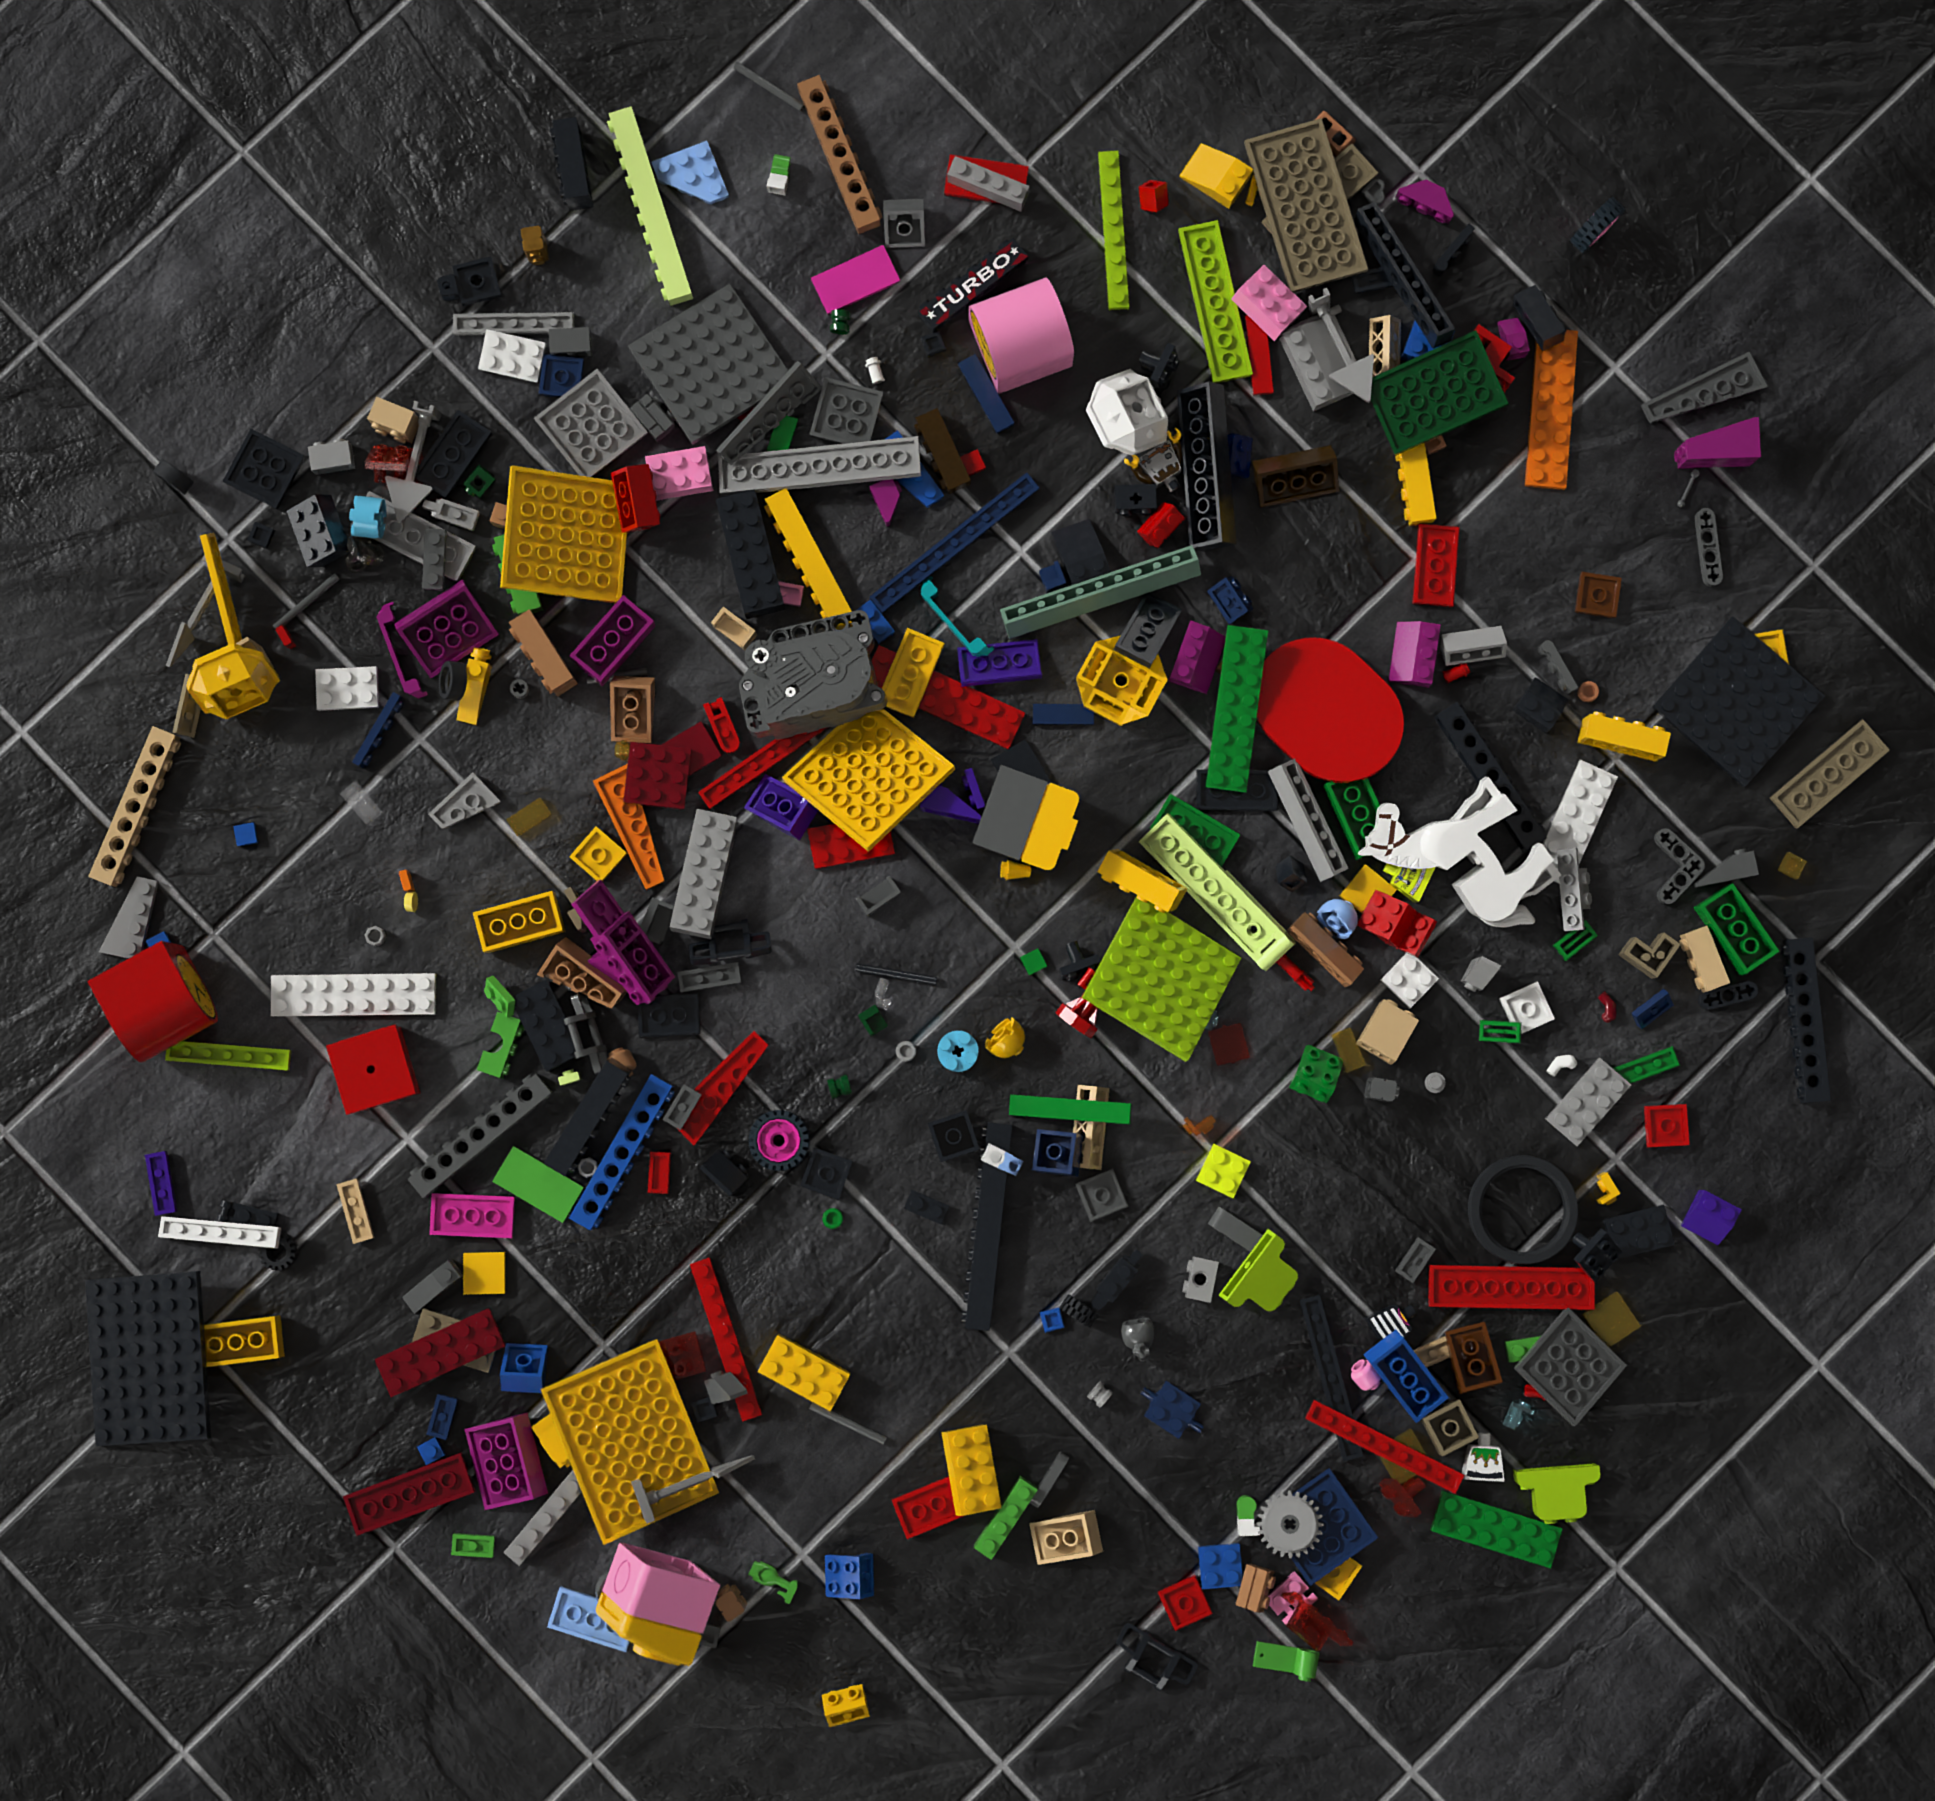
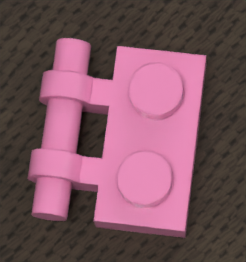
[1268,1571,1318,1626]

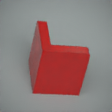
[1139,180,1169,212]

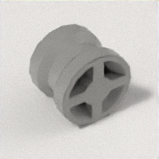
[1087,1381,1113,1408]

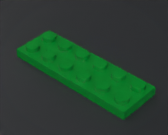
[1430,1490,1562,1569]

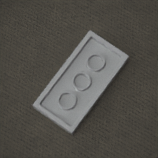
[1545,1058,1631,1146]

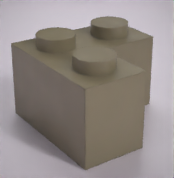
[1619,932,1681,979]

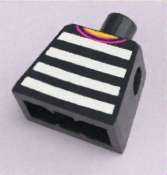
[1364,1304,1417,1342]

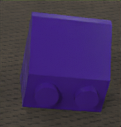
[1681,1190,1742,1245]

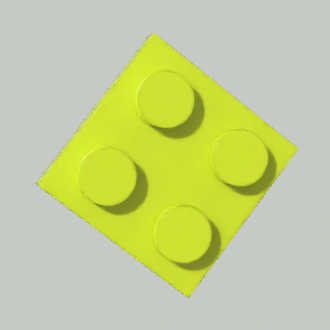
[1196,1144,1251,1199]

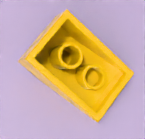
[1179,143,1253,209]

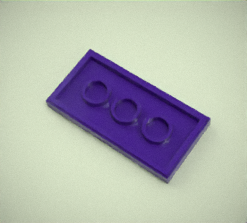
[957,639,1042,687]

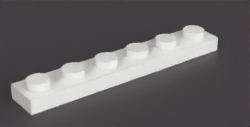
[158,1216,281,1249]

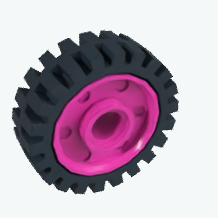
[748,1110,810,1171]

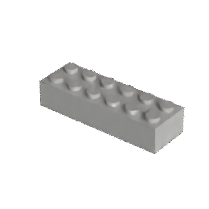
[670,809,738,939]

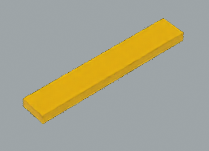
[200,533,242,645]

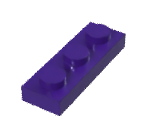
[145,1151,177,1216]

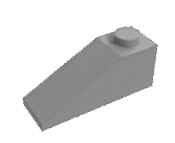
[1461,956,1501,992]

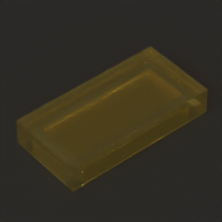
[506,797,552,837]
[1331,1027,1366,1073]

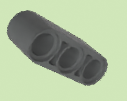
[1208,1207,1263,1252]

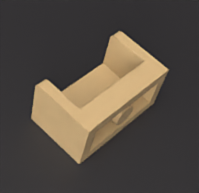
[711,607,757,650]

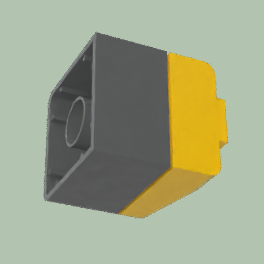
[973,765,1079,870]

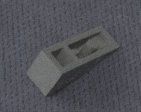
[1693,849,1759,888]
[402,1259,463,1314]

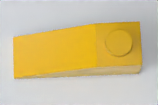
[456,659,492,725]

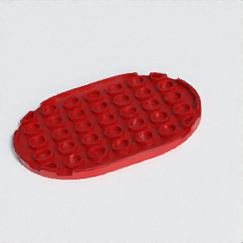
[1256,638,1404,783]

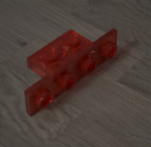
[1281,1591,1353,1651]

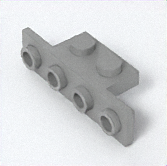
[1557,848,1592,931]

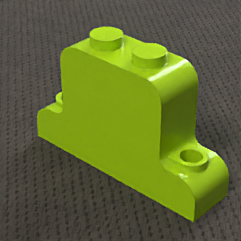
[1219,1229,1298,1311]
[1513,1463,1600,1524]

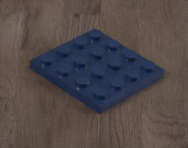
[1284,1468,1378,1586]

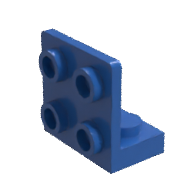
[825,1553,874,1599]

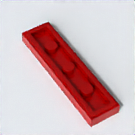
[1245,315,1273,396]

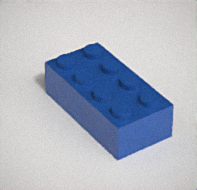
[1363,1329,1449,1423]

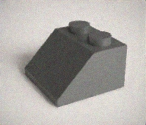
[883,199,925,248]

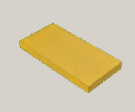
[882,628,945,718]

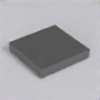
[1075,1169,1129,1222]

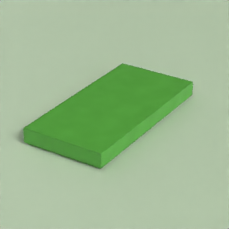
[492,1146,585,1223]

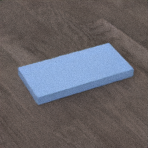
[547,1586,630,1652]

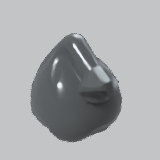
[1121,1317,1155,1362]

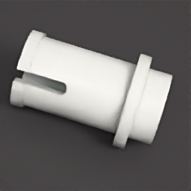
[865,357,885,384]

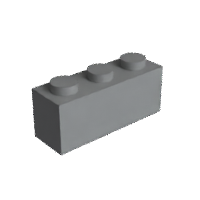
[1440,626,1507,666]

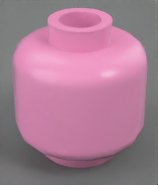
[1351,1359,1381,1391]

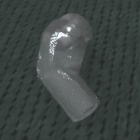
[875,978,890,1010]

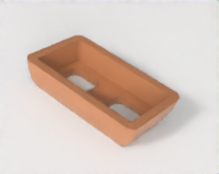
[1315,111,1355,157]

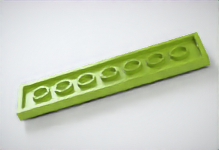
[1178,220,1253,383]

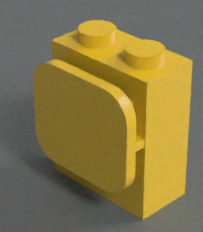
[531,1414,571,1468]

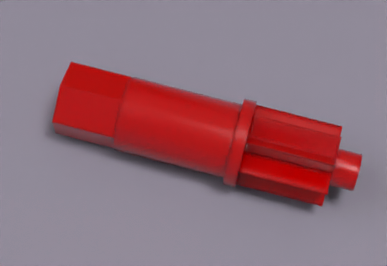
[1276,954,1315,991]

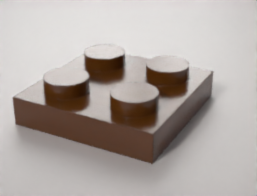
[1575,572,1622,619]

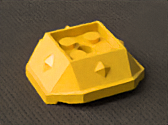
[1076,635,1167,726]
[186,643,280,720]

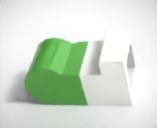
[767,154,791,196]
[1237,1495,1260,1536]

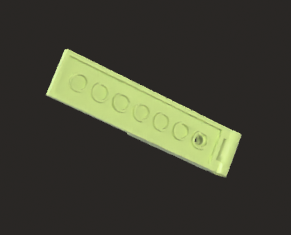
[1139,813,1296,971]

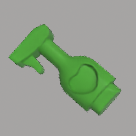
[748,1561,798,1604]

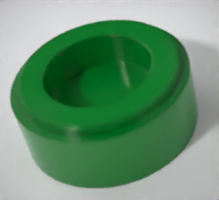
[822,1208,843,1229]

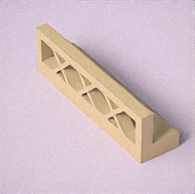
[1369,315,1401,377]
[1073,1085,1110,1170]

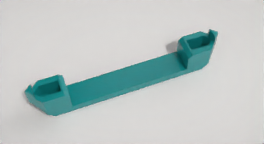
[921,576,994,656]

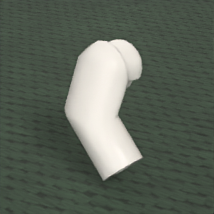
[1546,1055,1577,1077]

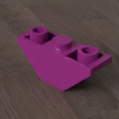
[1395,179,1454,224]

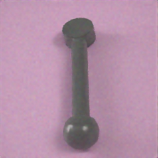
[1677,469,1700,508]

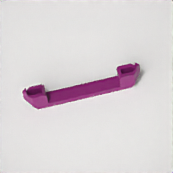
[377,602,428,699]

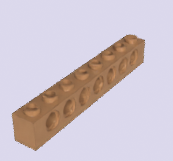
[797,75,883,235]

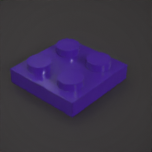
[962,768,985,813]

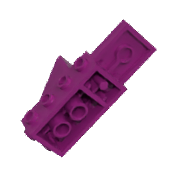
[571,880,675,1005]

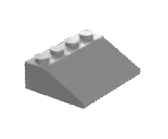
[1280,315,1357,412]

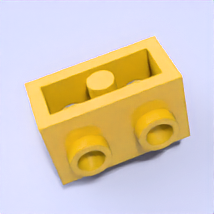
[822,1684,870,1727]

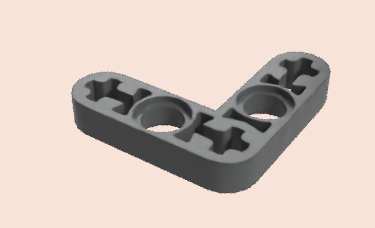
[1654,828,1705,905]

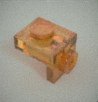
[1182,1115,1216,1136]

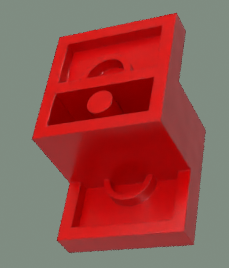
[1474,324,1515,393]
[1357,889,1437,958]

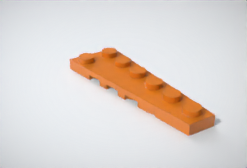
[593,764,665,890]

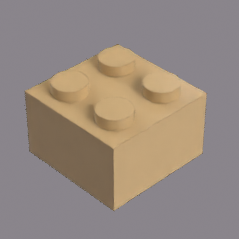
[367,397,419,444]

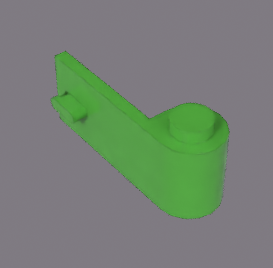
[1253,1641,1319,1682]

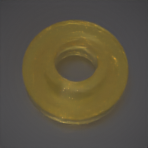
[615,740,630,760]

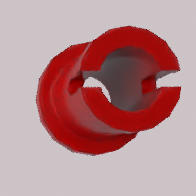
[1442,663,1470,683]

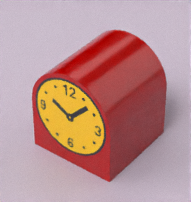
[87,941,218,1063]

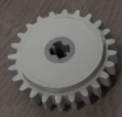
[1257,1491,1323,1558]

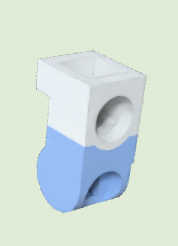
[981,1144,1023,1176]

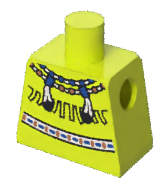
[1383,863,1435,903]

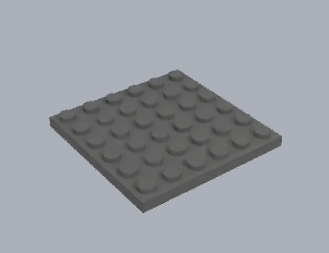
[628,284,788,445]

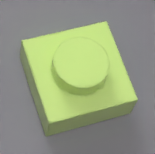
[558,1069,582,1086]

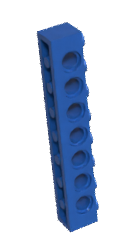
[569,1074,675,1230]

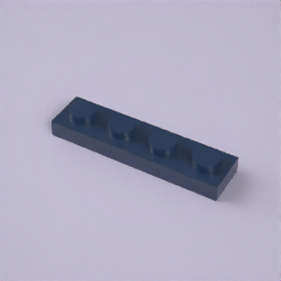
[352,692,404,768]

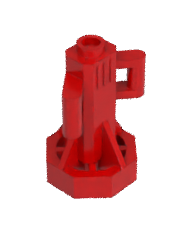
[1055,967,1099,1039]

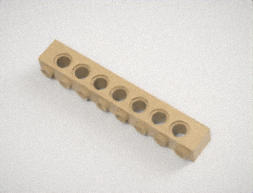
[88,726,180,887]

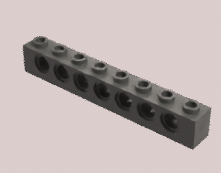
[408,1074,554,1198]

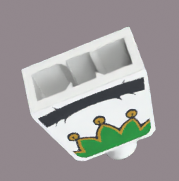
[1461,1433,1504,1482]

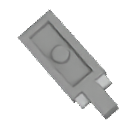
[422,498,480,531]

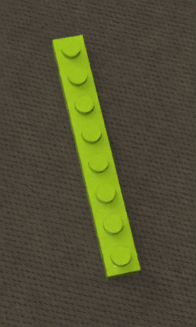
[1098,151,1129,310]

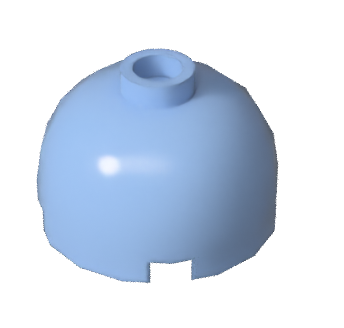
[1317,899,1358,939]

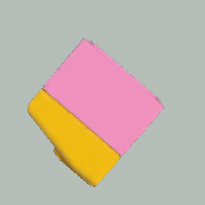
[596,1542,720,1666]

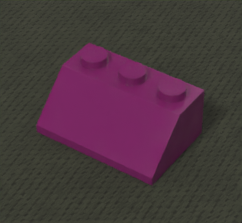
[1169,620,1225,694]
[1388,621,1441,688]

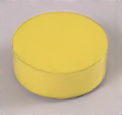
[404,891,418,912]

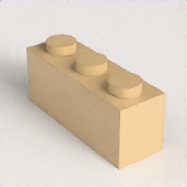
[1679,926,1730,992]

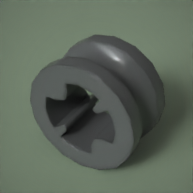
[510,679,529,699]

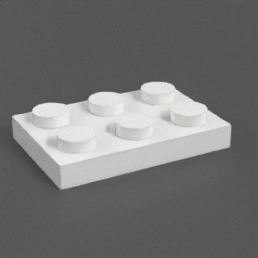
[478,329,547,383]
[315,666,379,711]

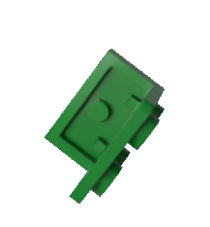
[1289,1045,1343,1103]

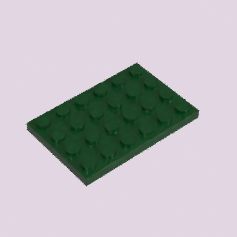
[1371,330,1509,456]

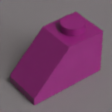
[1497,318,1530,361]
[869,479,902,526]

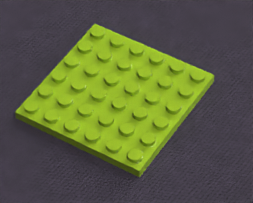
[1082,898,1241,1062]

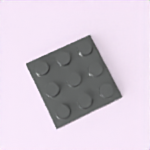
[810,377,883,444]

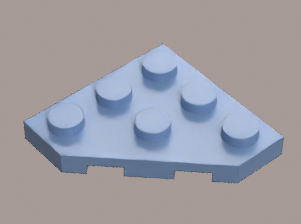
[651,141,729,204]

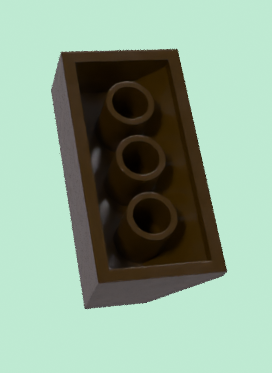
[1252,445,1339,508]

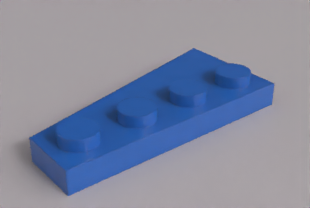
[884,430,944,508]

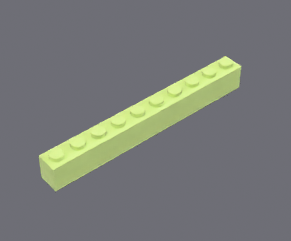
[607,107,693,306]

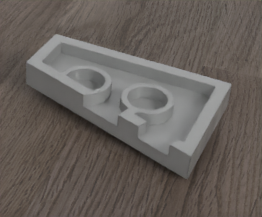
[428,772,501,830]

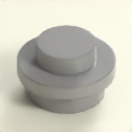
[1425,1072,1446,1093]

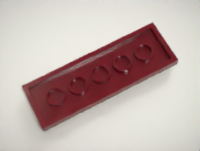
[374,1308,506,1397]
[343,1452,476,1536]

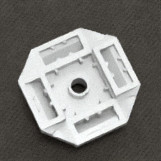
[1086,369,1168,455]

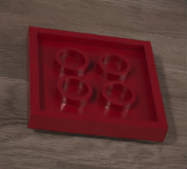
[623,742,691,810]

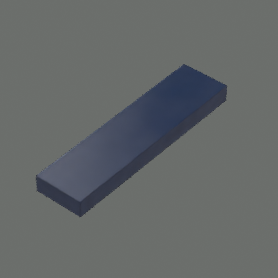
[958,354,1014,434]

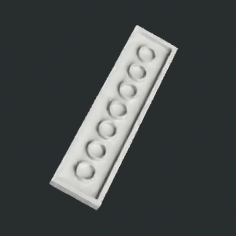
[271,973,436,1016]

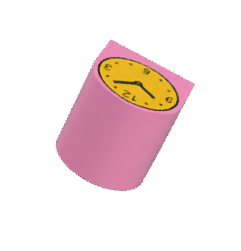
[969,277,1074,394]

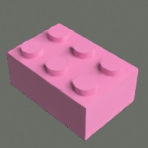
[1231,265,1307,341]
[645,446,714,501]

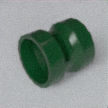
[830,309,851,335]
[827,1074,852,1099]

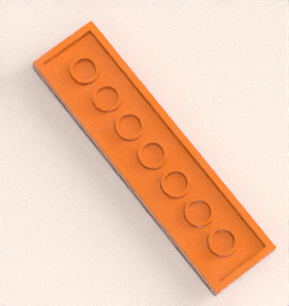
[1525,330,1578,490]

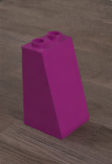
[1674,417,1761,468]

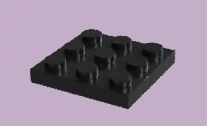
[222,428,306,510]

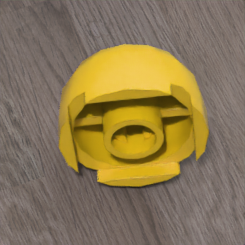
[985,1017,1025,1058]

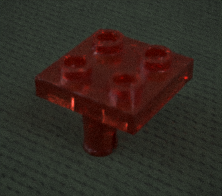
[365,444,413,483]
[658,1331,707,1380]
[1378,1477,1426,1518]

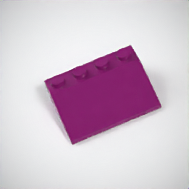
[394,580,499,678]
[465,1412,548,1510]

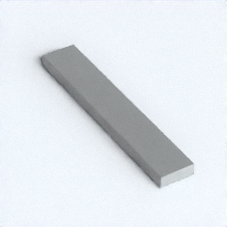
[453,312,575,336]

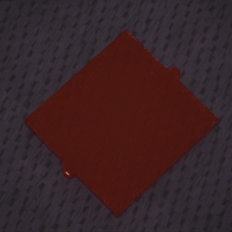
[1208,1023,1250,1066]

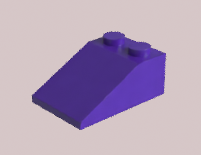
[744,774,818,841]
[920,783,981,824]

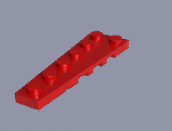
[678,1031,769,1146]

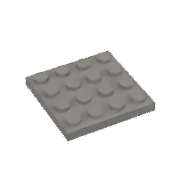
[534,369,648,477]

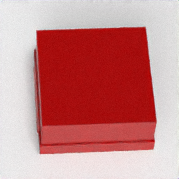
[326,1024,420,1115]

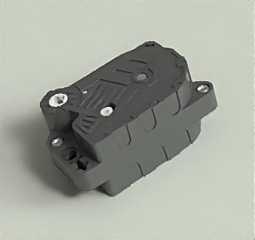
[739,610,887,740]

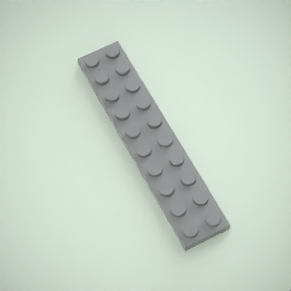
[718,436,921,496]

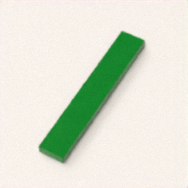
[1009,1095,1132,1124]

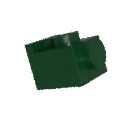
[464,464,495,498]

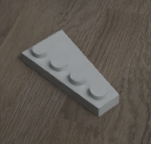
[99,877,159,958]

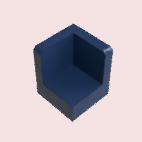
[1039,561,1066,593]

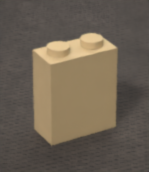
[1356,999,1419,1065]

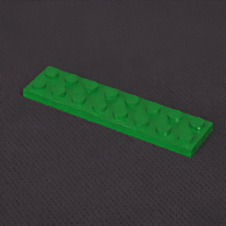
[1205,625,1268,792]

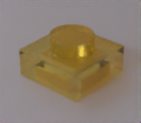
[1778,852,1807,880]

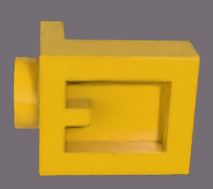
[1596,1172,1620,1205]

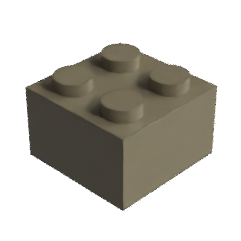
[1421,1398,1479,1456]

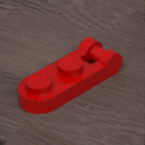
[703,697,740,754]

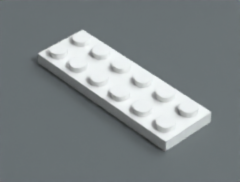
[1542,760,1618,884]

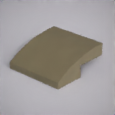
[564,887,587,933]

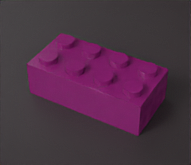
[570,595,656,686]

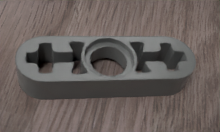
[1030,1451,1069,1508]

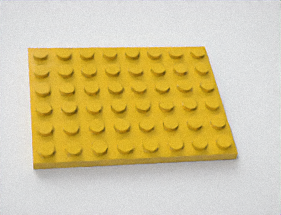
[541,1339,719,1545]

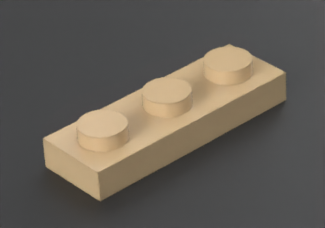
[336,1178,375,1244]

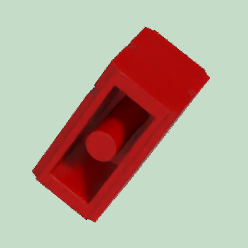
[1137,502,1185,548]

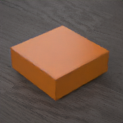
[399,870,415,892]

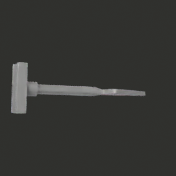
[1308,288,1374,403]
[385,401,442,523]
[166,554,245,667]
[631,1455,755,1524]

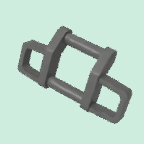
[564,994,608,1075]

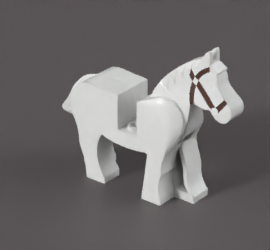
[1358,777,1561,928]

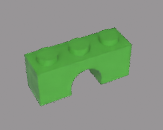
[477,1012,524,1078]

